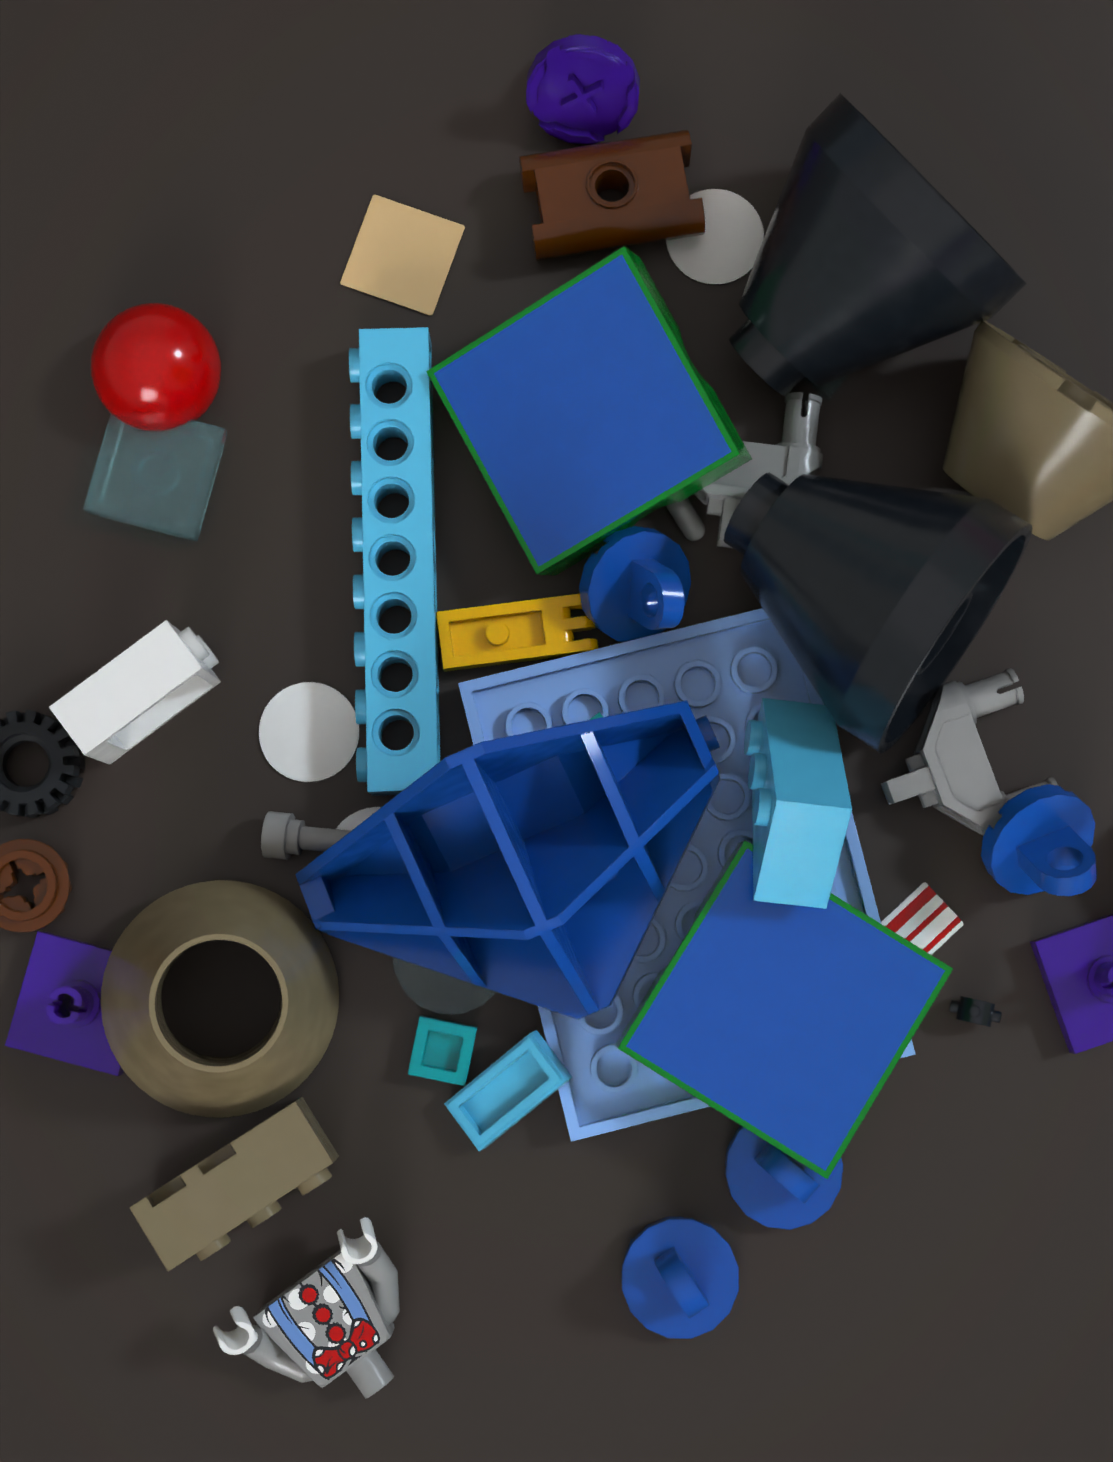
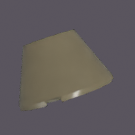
[943,320,1113,541]
[101,880,339,1117]

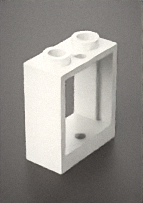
[49,620,221,765]

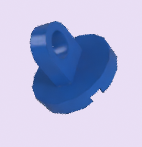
[579,526,691,642]
[981,784,1097,896]
[725,1126,843,1230]
[621,1216,739,1339]

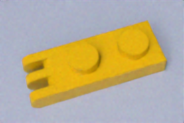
[436,594,598,672]

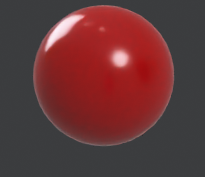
[91,303,221,433]

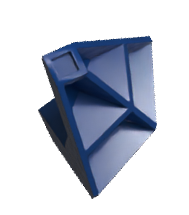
[295,700,720,1020]

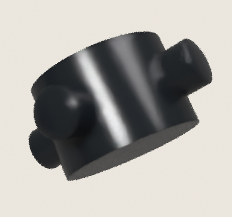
[949,996,1002,1027]

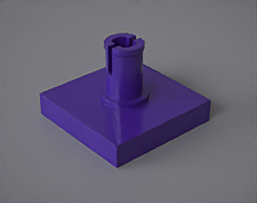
[1030,914,1113,1054]
[5,931,124,1076]

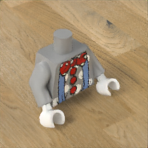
[213,1217,400,1399]

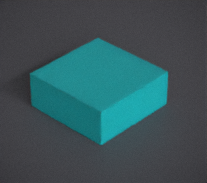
[408,1015,478,1086]

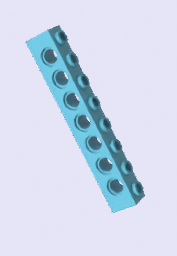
[349,327,441,796]

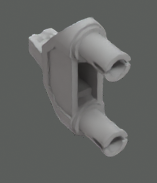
[694,392,823,548]
[881,668,1059,836]

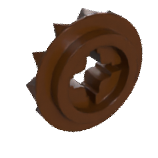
[0,839,73,932]

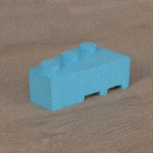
[744,698,852,909]

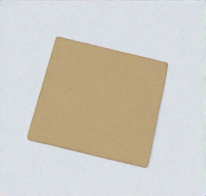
[340,195,465,316]

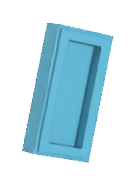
[444,1030,573,1151]

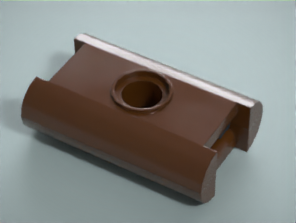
[519,130,705,261]

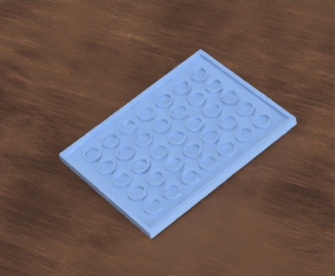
[458,608,916,1142]

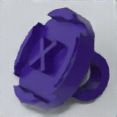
[526,34,640,144]

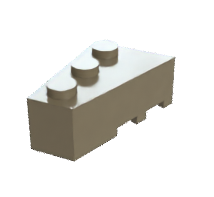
[129,1097,339,1272]

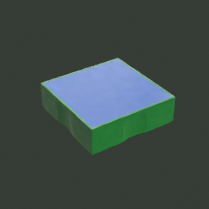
[426,246,752,576]
[615,840,953,1179]

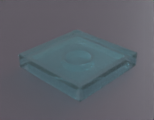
[83,414,228,541]

